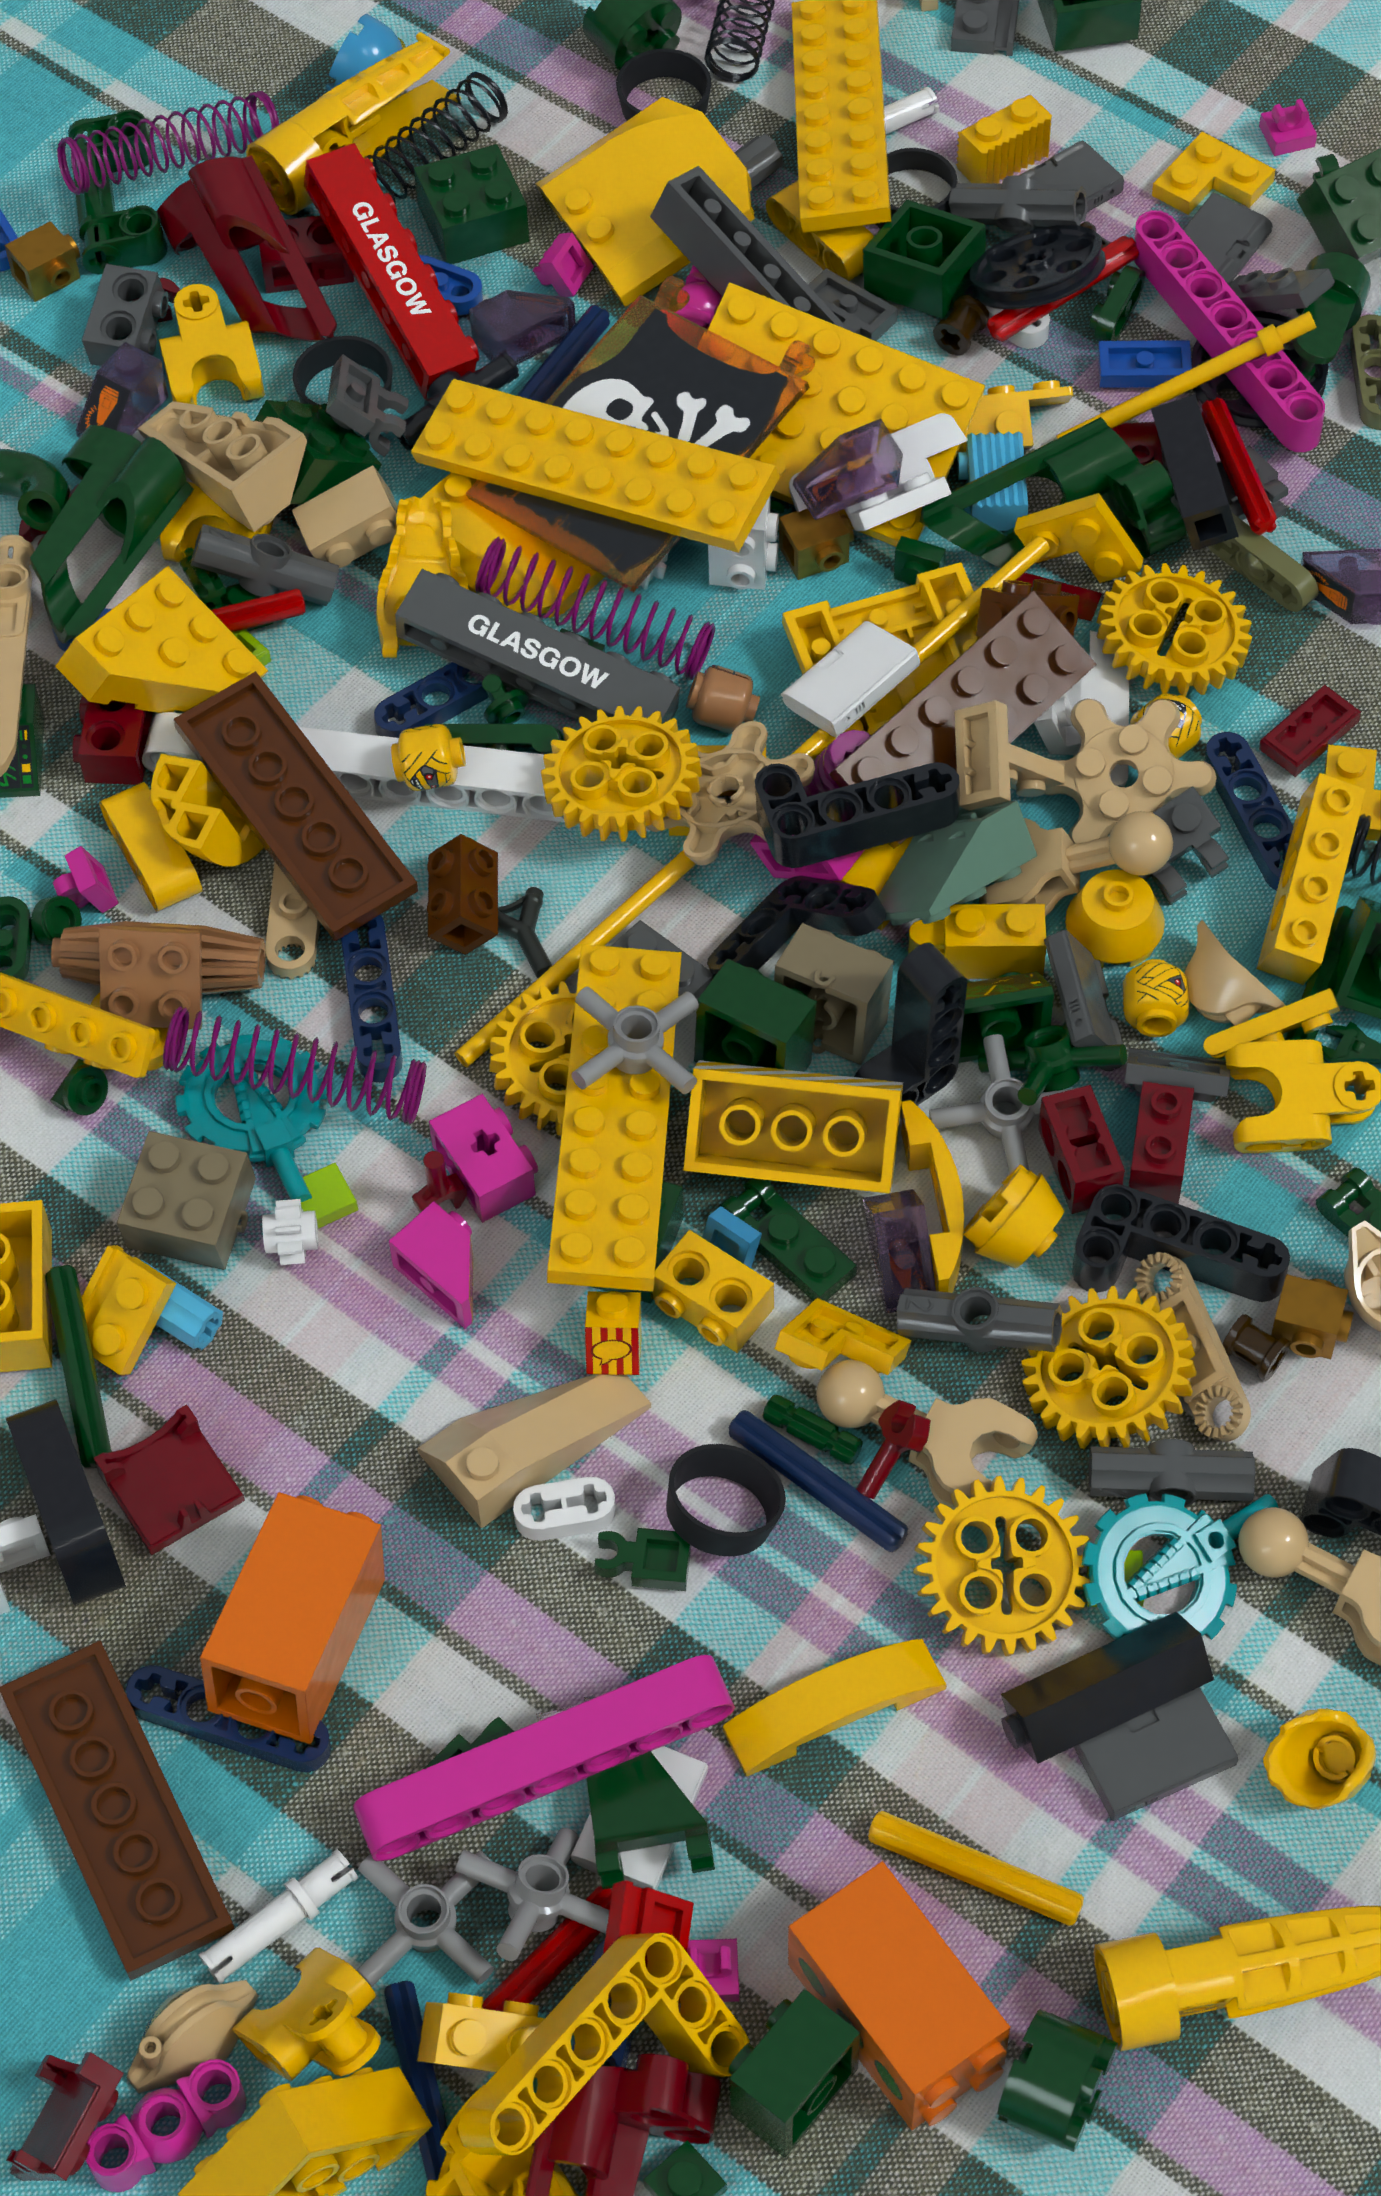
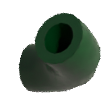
[0,449,70,531]

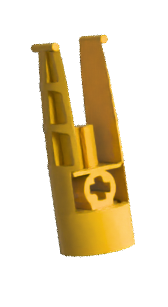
[246,32,461,215]
[1094,1906,1381,2051]

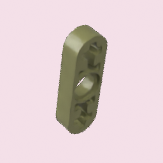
[1350,314,1381,430]
[1208,512,1319,612]

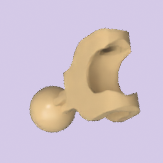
[979,811,1173,917]
[816,1360,1038,1510]
[1238,1507,1381,1666]

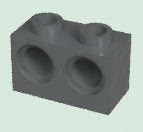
[82,264,169,373]

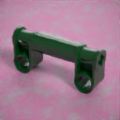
[68,110,168,274]

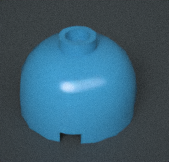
[326,13,402,91]

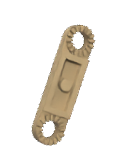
[265,862,320,980]
[1134,1252,1251,1442]

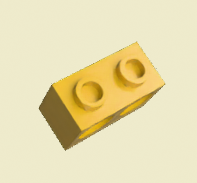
[653,1230,774,1353]

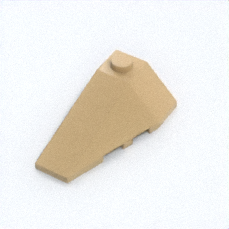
[137,401,307,532]
[417,1374,651,1529]

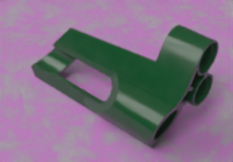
[920,417,1187,568]
[30,425,194,644]

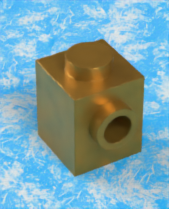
[5,221,80,302]
[779,499,854,580]
[1271,1274,1354,1359]

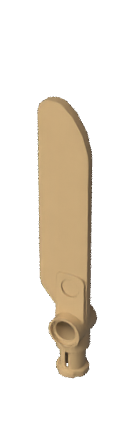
[0,534,35,777]

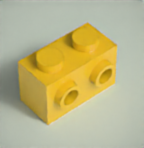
[417,1992,545,2078]

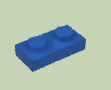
[1098,340,1192,388]

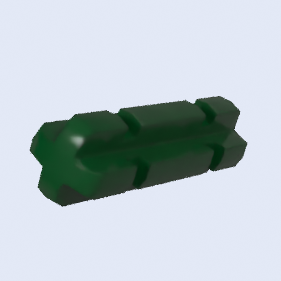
[180,547,227,607]
[762,1395,863,1464]

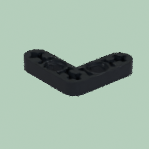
[707,876,887,977]

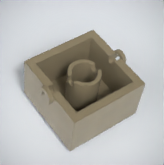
[774,923,894,1065]
[117,1131,256,1270]

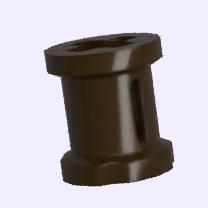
[933,295,990,356]
[1222,1314,1291,1382]

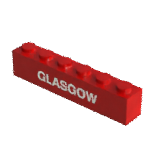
[304,143,479,400]

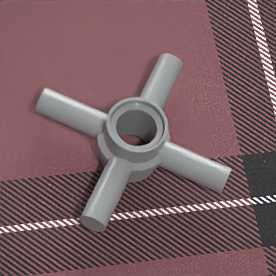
[572,986,699,1094]
[929,1034,1075,1174]
[455,1828,609,1961]
[356,1851,494,1988]

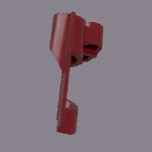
[156,155,337,342]
[525,2053,722,2196]

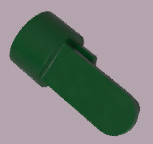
[1292,252,1371,381]

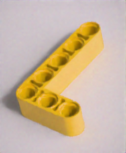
[458,1933,750,2155]

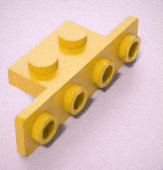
[956,380,1073,456]
[0,972,155,1078]

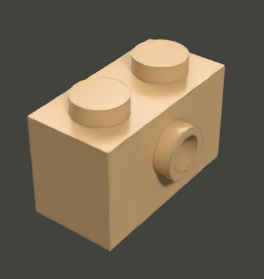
[292,465,398,568]

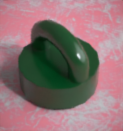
[31,896,82,946]

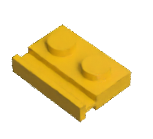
[82,1245,177,1375]

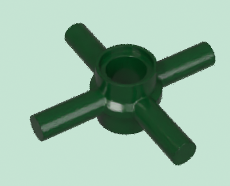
[978,1020,1127,1106]

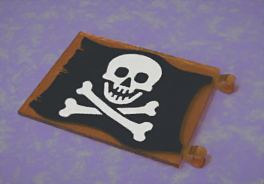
[466,276,815,592]

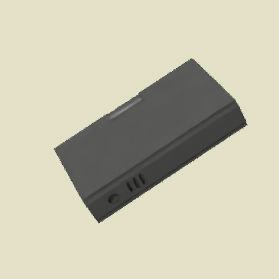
[1019,141,1124,230]
[1183,192,1273,285]
[1044,930,1123,1072]
[1074,1687,1238,1821]

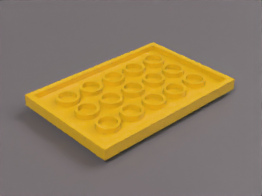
[699,282,985,547]

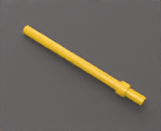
[1056,311,1317,439]

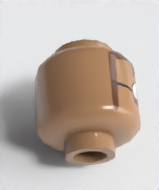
[686,665,760,734]

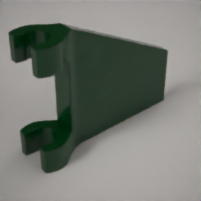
[586,1751,715,1889]

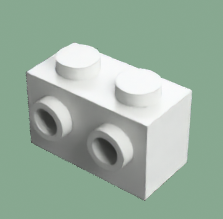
[708,496,779,590]

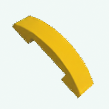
[900,1100,964,1293]
[723,1639,947,1777]

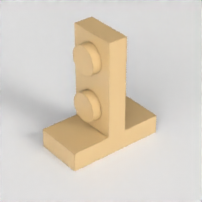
[955,700,1065,810]

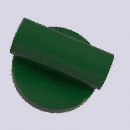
[482,674,529,724]
[50,1059,108,1116]

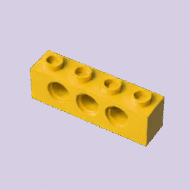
[1256,773,1366,985]

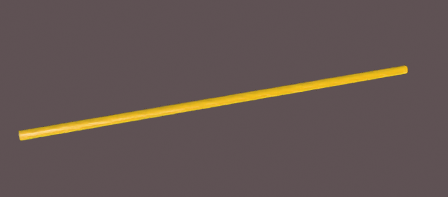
[454,536,1050,1068]

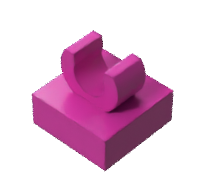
[1259,99,1317,156]
[533,232,594,298]
[53,846,119,913]
[687,1938,739,2002]

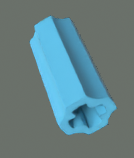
[141,1260,223,1350]

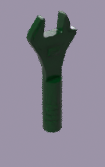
[1322,1022,1381,1064]

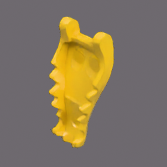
[376,496,469,658]

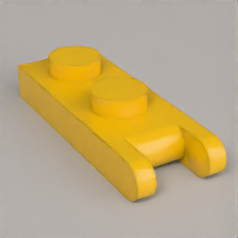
[1203,988,1340,1059]

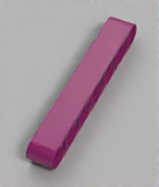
[1134,210,1325,452]
[353,1655,735,1861]

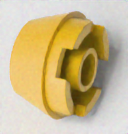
[1065,869,1165,968]
[963,1164,1064,1269]

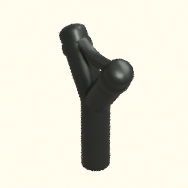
[498,887,552,978]

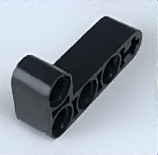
[755,762,960,868]
[854,942,968,1106]
[1072,1184,1290,1302]
[5,1399,126,1606]
[1300,1448,1381,1538]

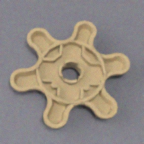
[1045,698,1216,844]
[646,721,815,866]

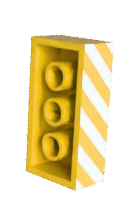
[683,1060,903,1194]

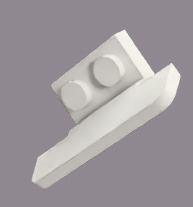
[789,413,968,531]
[1034,631,1129,787]

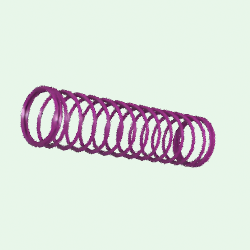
[57,91,279,195]
[475,537,715,680]
[163,1006,427,1125]

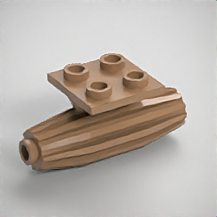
[51,921,266,1030]

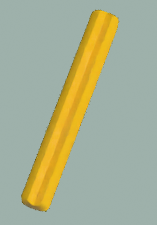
[868,1811,1084,1926]

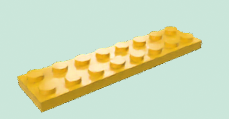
[791,0,891,233]
[411,379,780,553]
[547,944,682,1292]

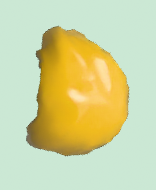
[1263,1708,1376,1810]

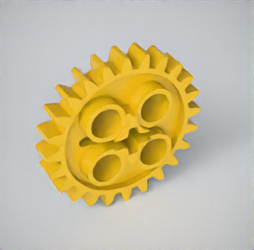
[1096,563,1252,697]
[541,706,702,842]
[489,981,576,1136]
[1021,1286,1197,1449]
[913,1476,1090,1657]

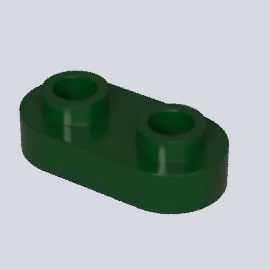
[1089,265,1145,341]
[0,896,33,981]

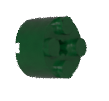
[582,0,682,71]
[997,2009,1118,2152]

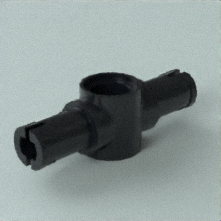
[397,352,519,451]

